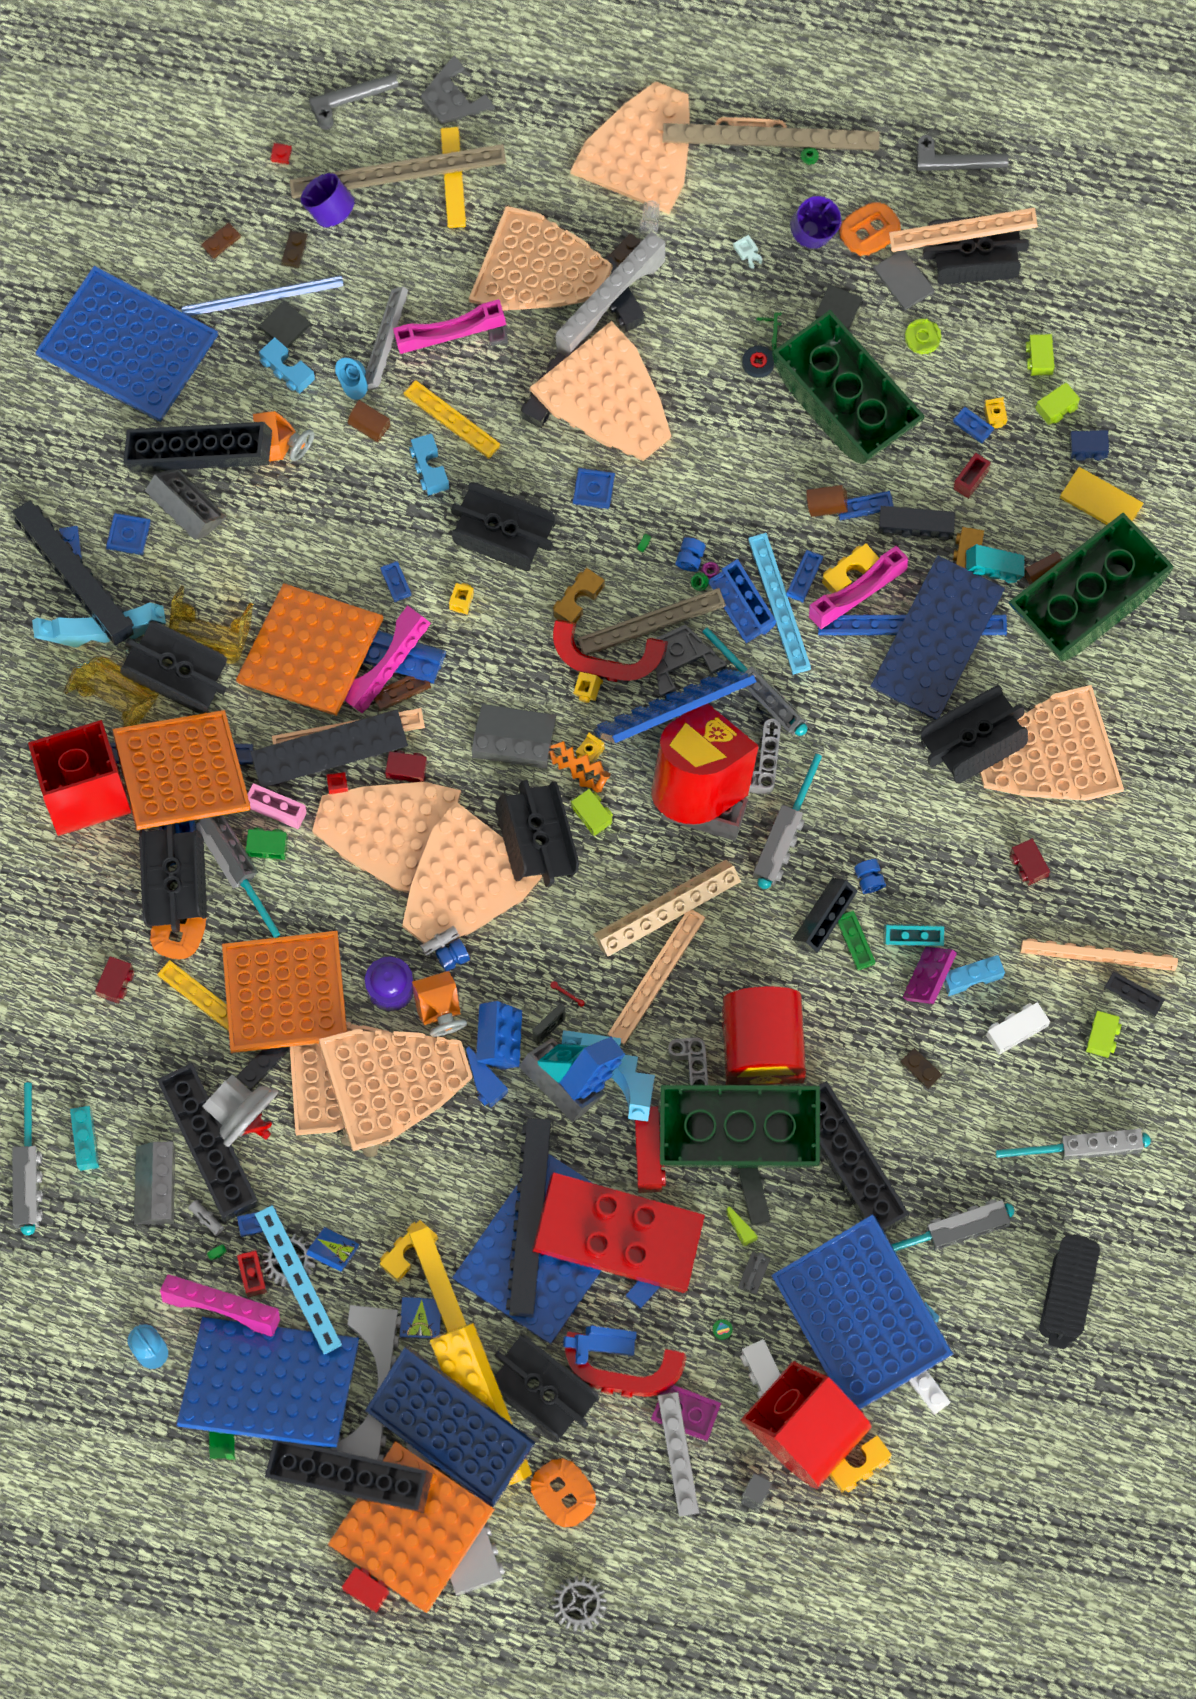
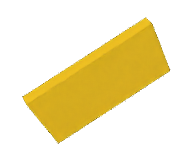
[1060,467,1143,525]

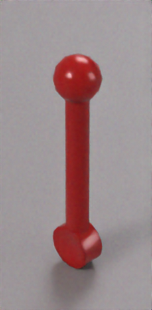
[550,981,585,1007]

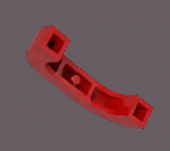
[553,619,668,682]
[565,1331,687,1398]

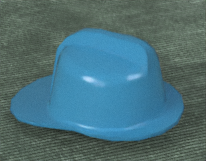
[335,357,368,400]
[128,1324,168,1369]

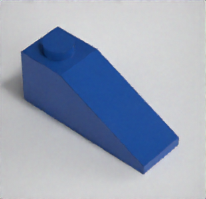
[466,1046,508,1108]

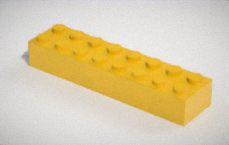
[430,1323,532,1485]

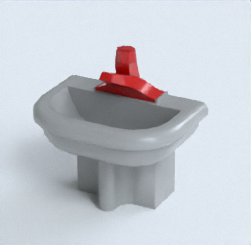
[202,1075,278,1147]

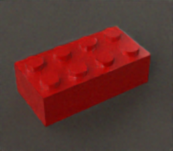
[635,1106,666,1193]

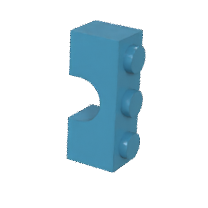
[259,337,315,394]
[409,433,449,495]
[943,955,1005,996]

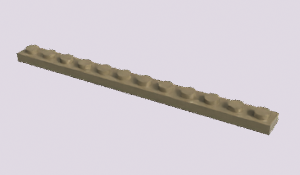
[663,123,880,151]
[289,144,506,199]

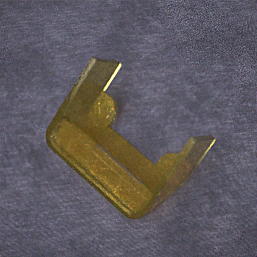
[169,585,253,664]
[63,656,159,727]

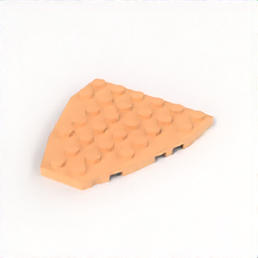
[571,81,690,214]
[469,206,613,310]
[530,321,671,461]
[979,685,1124,800]
[312,782,461,893]
[402,802,542,944]
[290,1021,392,1135]
[318,1029,473,1151]

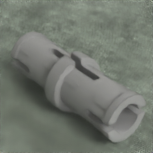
[420,926,459,956]
[188,1200,225,1236]

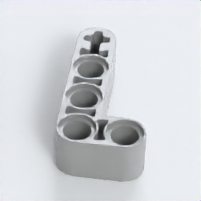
[749,719,781,794]
[668,1038,708,1085]

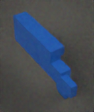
[563,1326,637,1365]

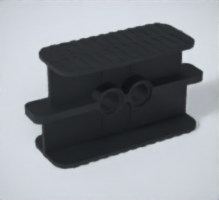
[922,215,1029,285]
[451,482,556,571]
[120,621,227,714]
[920,685,1028,783]
[496,780,579,887]
[139,823,207,933]
[1039,1234,1100,1349]
[494,1334,599,1443]

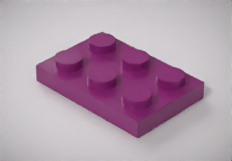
[903,947,957,1004]
[651,1385,722,1442]

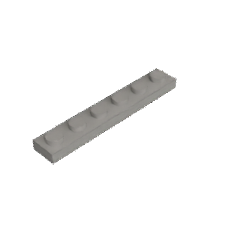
[365,287,408,389]
[658,1392,699,1517]

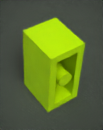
[1025,334,1055,376]
[1035,382,1080,425]
[571,789,613,836]
[1085,1011,1122,1058]

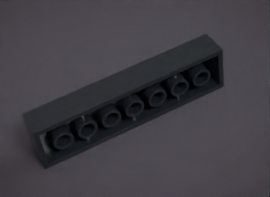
[123,422,272,472]
[250,709,408,788]
[157,1063,260,1223]
[819,1081,909,1233]
[265,1440,433,1513]

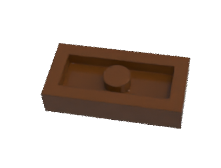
[201,223,241,259]

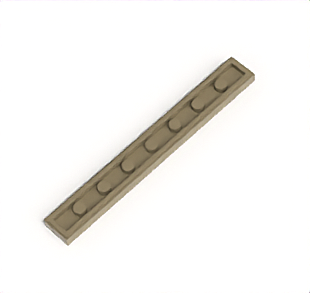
[577,588,726,655]

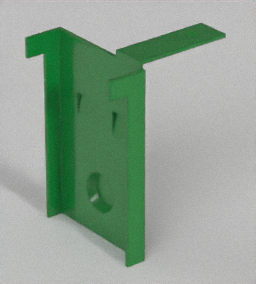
[757,312,782,351]
[209,1431,235,1461]

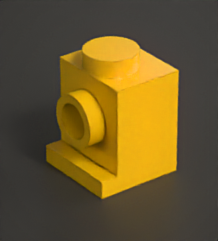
[984,397,1008,428]
[449,583,474,615]
[573,672,603,703]
[576,733,605,764]

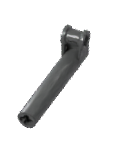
[309,74,399,130]
[916,135,1008,171]

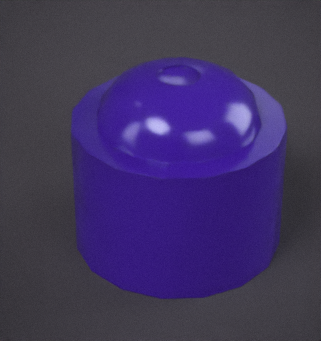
[301,173,355,228]
[790,196,841,248]
[365,956,414,1012]

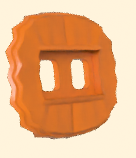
[839,202,901,256]
[150,917,206,959]
[531,1458,596,1527]

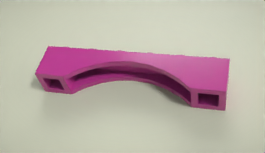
[393,299,506,354]
[809,546,908,629]
[345,605,431,714]
[160,1274,280,1337]

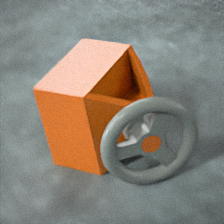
[253,411,314,462]
[412,971,467,1037]

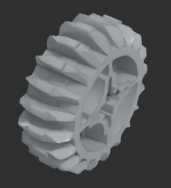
[262,1233,316,1287]
[552,1576,607,1632]

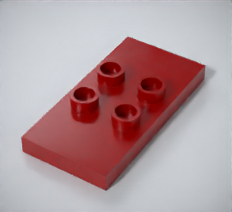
[532,1172,705,1293]

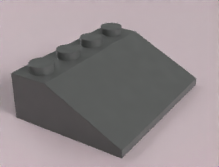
[472,704,557,769]

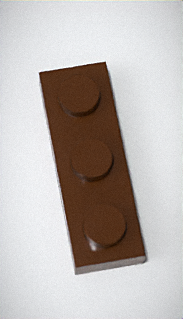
[374,676,431,711]

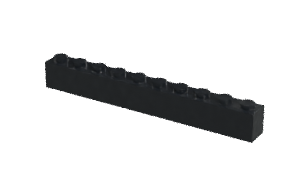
[12,500,134,646]
[506,1118,551,1318]

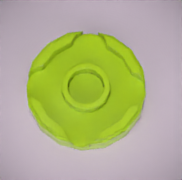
[904,319,942,354]

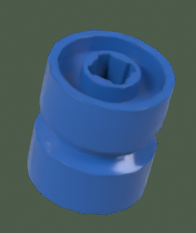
[675,537,706,572]
[854,859,886,894]
[435,938,470,972]

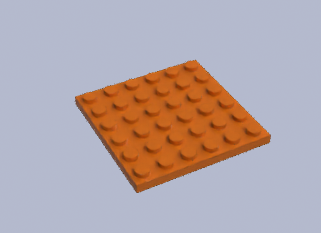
[236,583,384,716]
[113,710,251,830]
[222,931,347,1053]
[328,1441,495,1613]

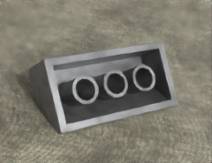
[145,470,227,540]
[662,798,748,841]
[519,1038,605,1122]
[134,1142,175,1225]

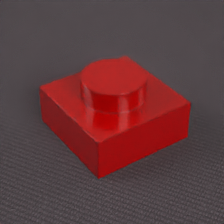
[270,143,292,164]
[326,772,348,794]

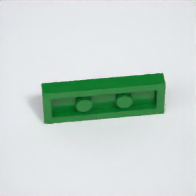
[837,910,876,971]

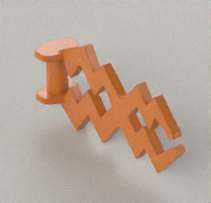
[550,741,611,793]

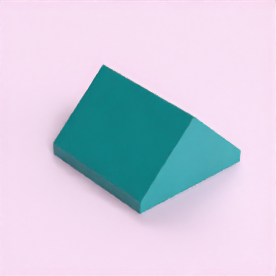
[537,1044,588,1084]

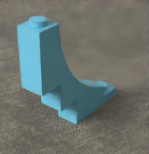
[32,602,166,648]
[562,1030,655,1121]

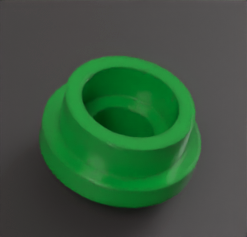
[801,147,819,165]
[691,572,709,591]

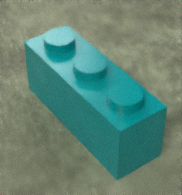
[966,544,1024,583]
[883,924,944,946]
[70,1106,100,1171]

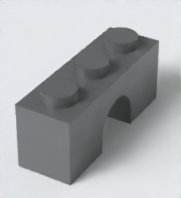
[741,1473,772,1513]

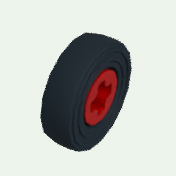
[742,345,775,378]

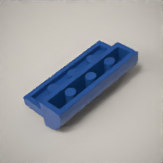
[709,559,776,643]
[363,630,446,684]

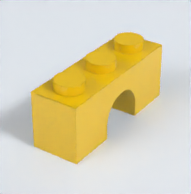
[822,543,879,593]
[379,1220,438,1282]
[829,1435,891,1493]

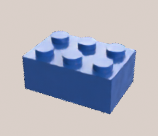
[476,1001,522,1069]
[560,1037,625,1101]

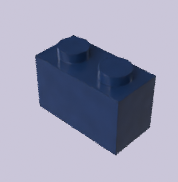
[1069,430,1109,461]

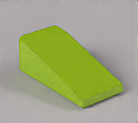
[726,1206,758,1246]

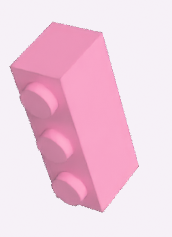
[248,783,306,829]

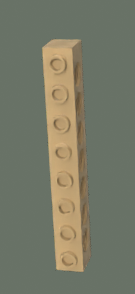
[593,860,741,956]

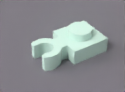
[733,235,762,269]

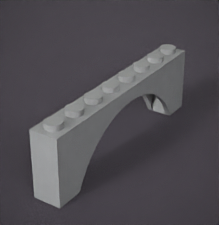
[556,231,665,357]
[331,1305,402,1461]
[406,1442,505,1596]

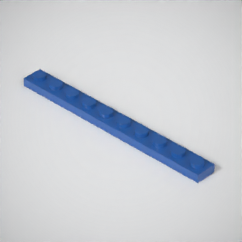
[818,615,1007,635]

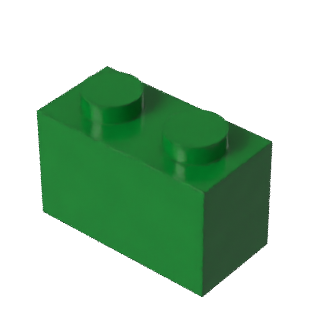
[246,827,288,860]

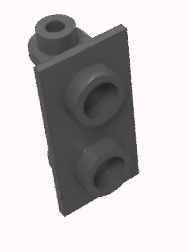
[738,1252,770,1295]

